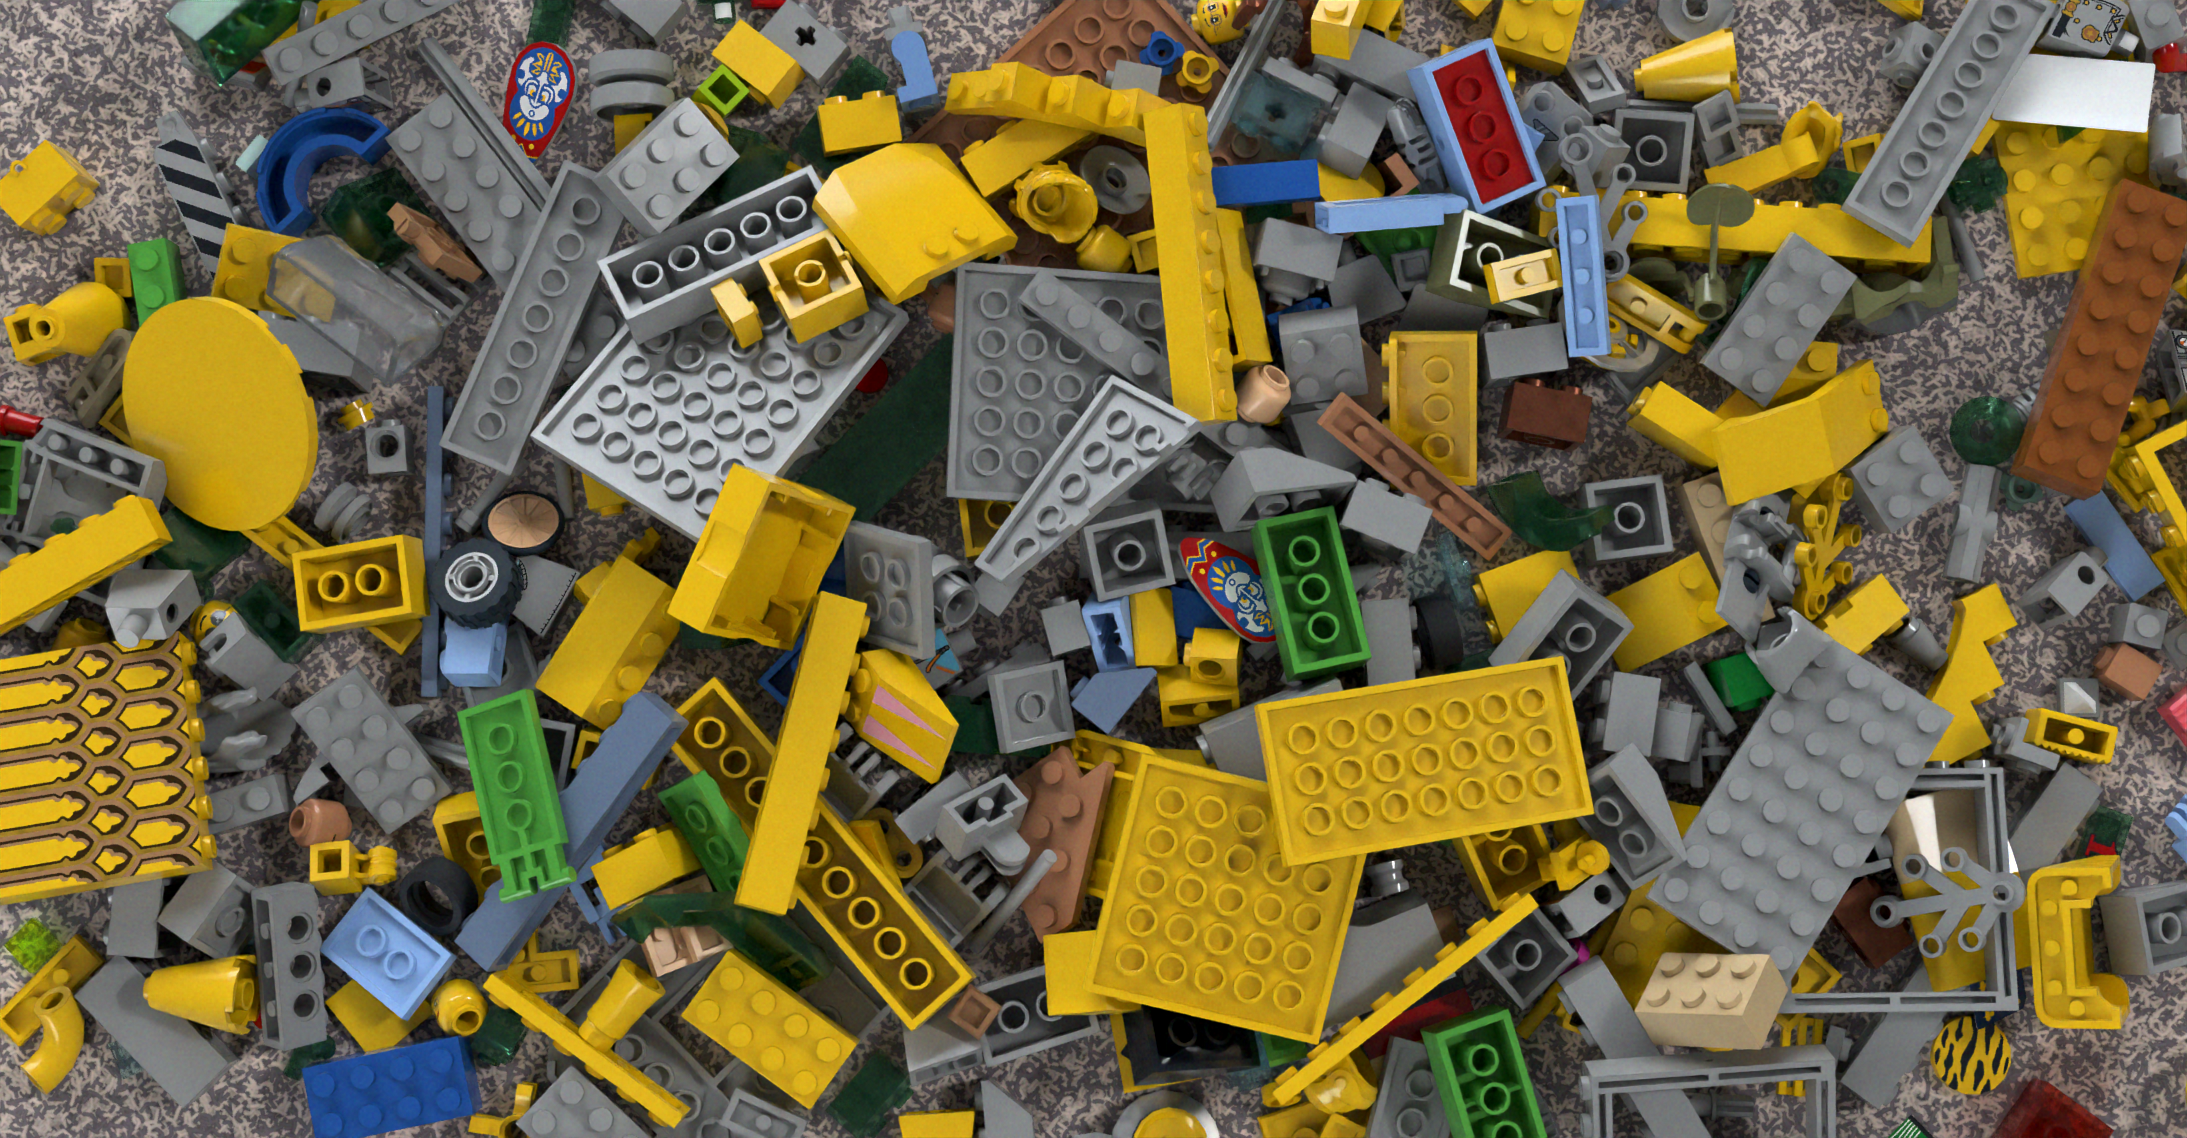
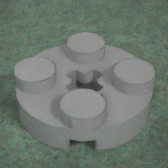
[1656,0,1734,45]

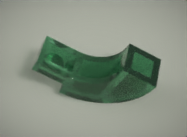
[1486,470,1616,552]

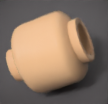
[1234,365,1291,424]

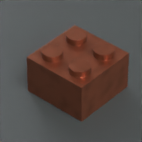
[1496,378,1593,452]

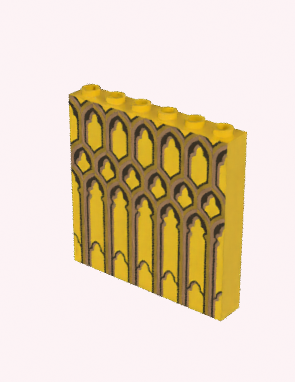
[0,631,217,906]

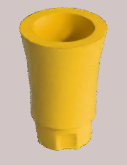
[578,959,666,1053]

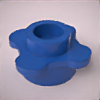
[1139,31,1185,76]

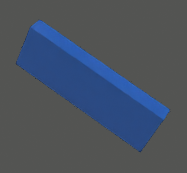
[1211,159,1320,208]

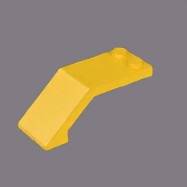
[1710,359,1889,506]

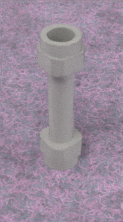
[455,457,530,536]

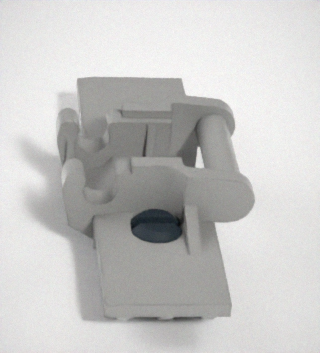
[1715,488,1807,643]

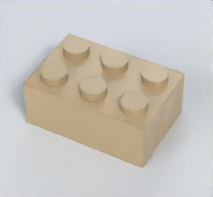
[1634,953,1789,1050]

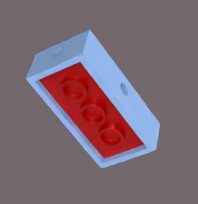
[1406,37,1546,214]

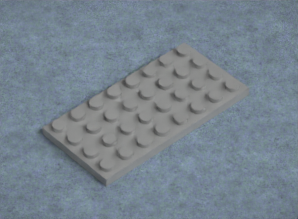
[1645,640,1955,986]

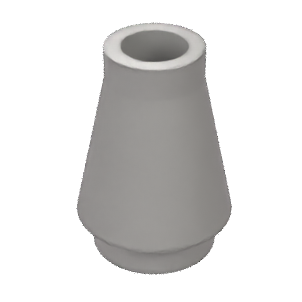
[1889,615,1948,671]

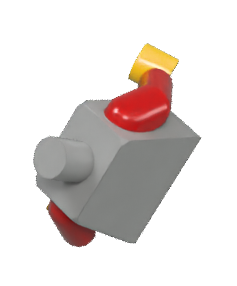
[2122,0,2187,73]

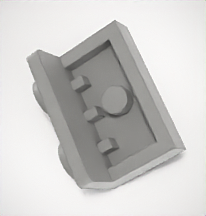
[1986,717,2060,776]

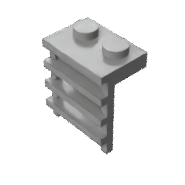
[372,249,495,359]

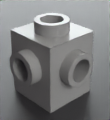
[1879,21,1944,88]

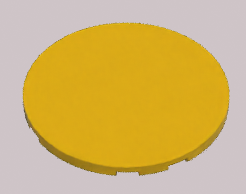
[122,296,318,531]

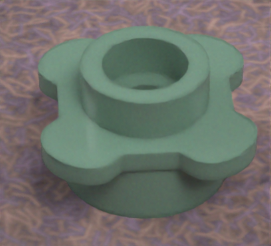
[1999,475,2043,511]

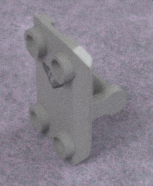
[1514,81,1593,205]

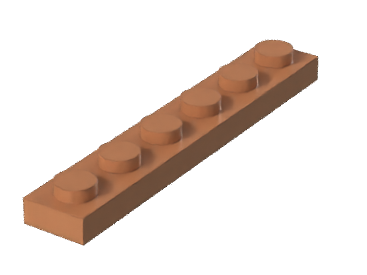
[1317,391,1514,561]

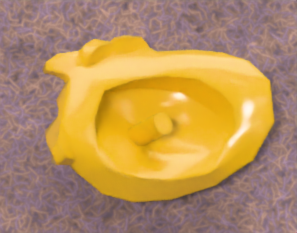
[1780,101,1844,179]

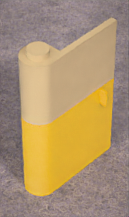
[1883,790,2032,992]

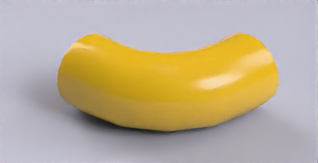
[20,986,85,1095]

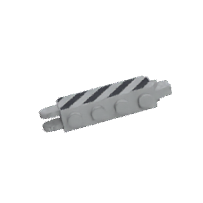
[153,110,251,280]

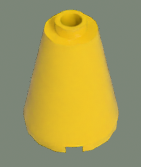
[1633,27,1740,105]
[29,282,131,358]
[143,954,261,1035]

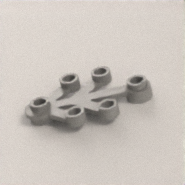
[1535,133,1648,283]
[1870,847,2026,958]

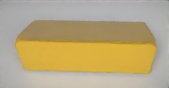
[1129,588,1178,669]

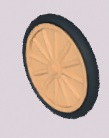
[482,491,565,556]

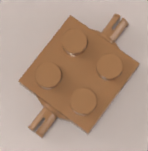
[387,202,483,283]

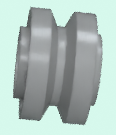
[314,482,375,544]

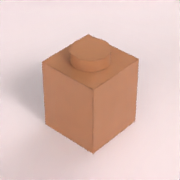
[2091,642,2164,702]

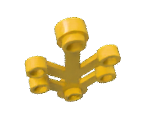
[1792,472,1862,620]

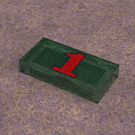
[2074,805,2134,860]

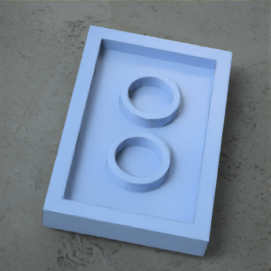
[320,887,457,1021]

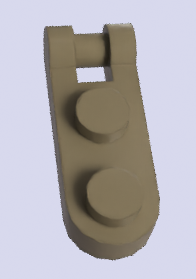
[65,328,136,428]

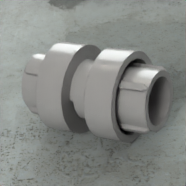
[913,535,979,628]

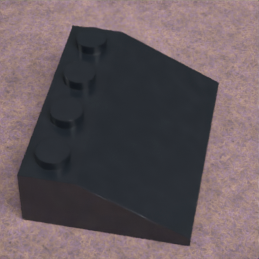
[1122,1004,1261,1086]

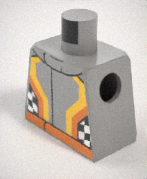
[1538,867,1629,939]

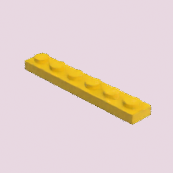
[482,970,691,1128]

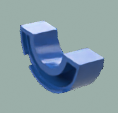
[256,107,392,238]

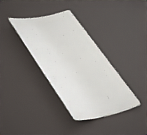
[1992,54,2156,133]

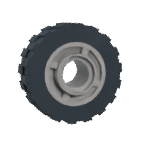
[430,538,524,630]

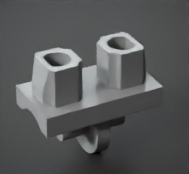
[1668,732,1731,788]

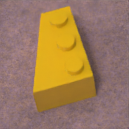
[1811,573,1910,656]

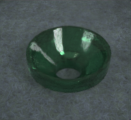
[1950,396,2024,466]

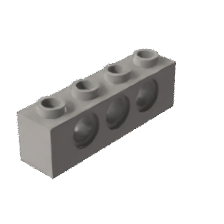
[251,881,328,1051]

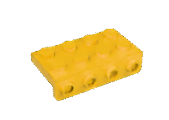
[1382,331,1477,490]

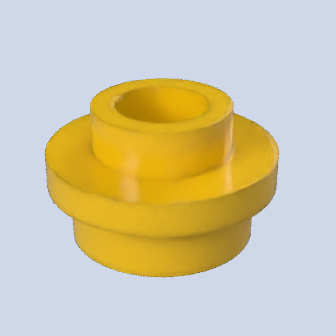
[337,398,375,431]

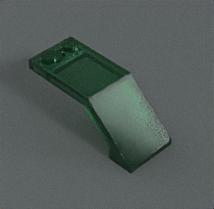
[610,891,836,992]

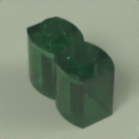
[825,1048,914,1138]

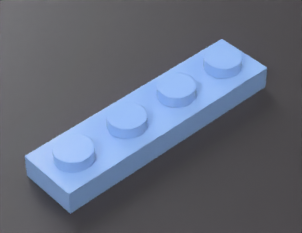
[1556,195,1612,357]

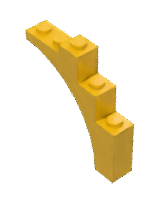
[944,61,1174,147]

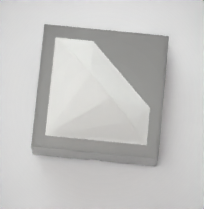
[2056,678,2100,718]

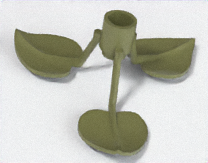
[1627,183,1771,321]

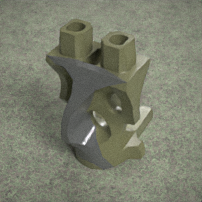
[1826,216,1960,335]

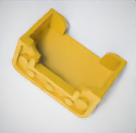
[2027,855,2130,1029]

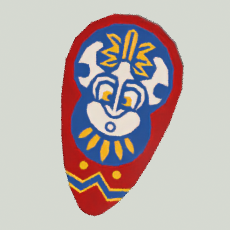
[503,41,579,165]
[1178,537,1277,644]

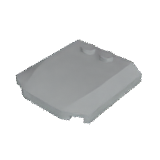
[0,418,168,607]

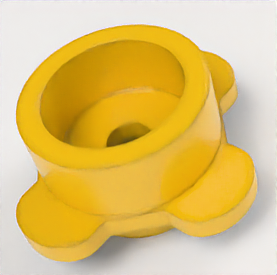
[1176,50,1219,94]

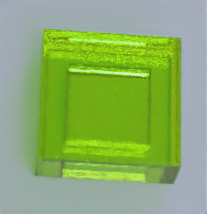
[4,917,63,973]

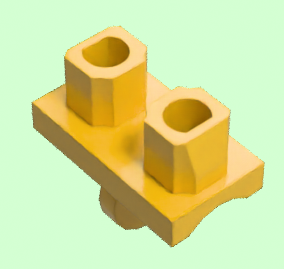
[1537,829,1610,891]

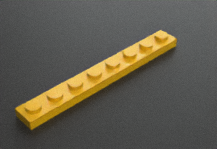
[1272,891,1539,1105]

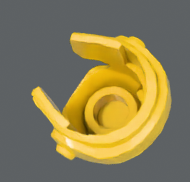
[1303,1032,1378,1114]

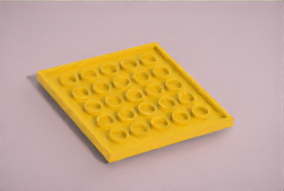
[1082,752,1367,1045]

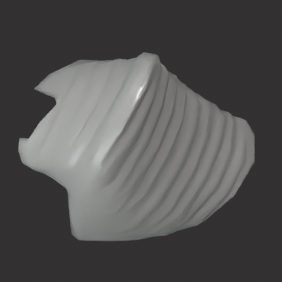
[1745,606,1834,693]

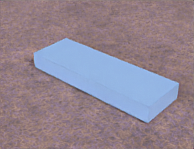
[2063,490,2166,603]

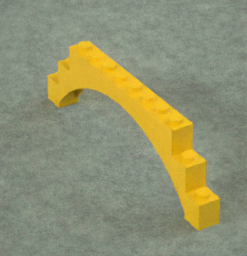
[1667,583,2018,839]

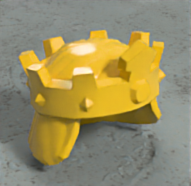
[1008,160,1098,244]

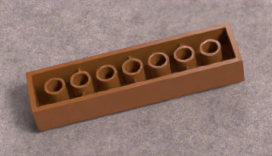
[2010,179,2187,501]

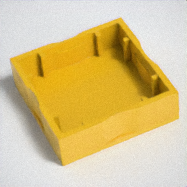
[667,463,856,651]

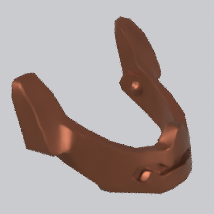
[1232,0,1318,69]

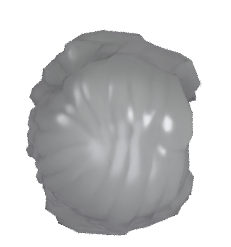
[197,687,298,773]

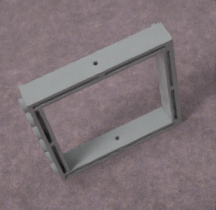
[1778,760,2019,1013]
[1578,1044,1836,1138]

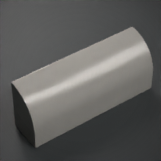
[74,955,239,1108]

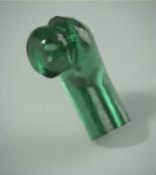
[283,1035,336,1081]

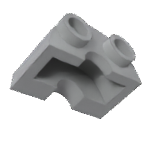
[2148,113,2187,193]

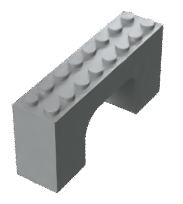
[1196,674,1456,1030]

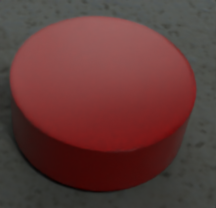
[855,357,889,394]

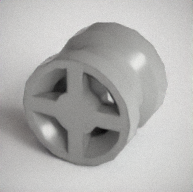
[1364,858,1410,898]

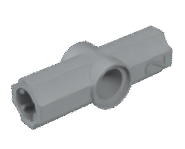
[1942,464,2002,585]

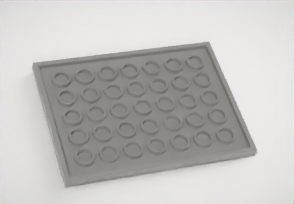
[945,262,1266,514]
[530,286,909,543]

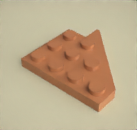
[1005,746,1115,944]

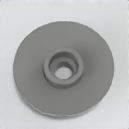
[1080,145,1151,214]

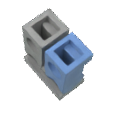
[883,5,942,122]

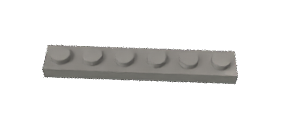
[260,0,461,87]

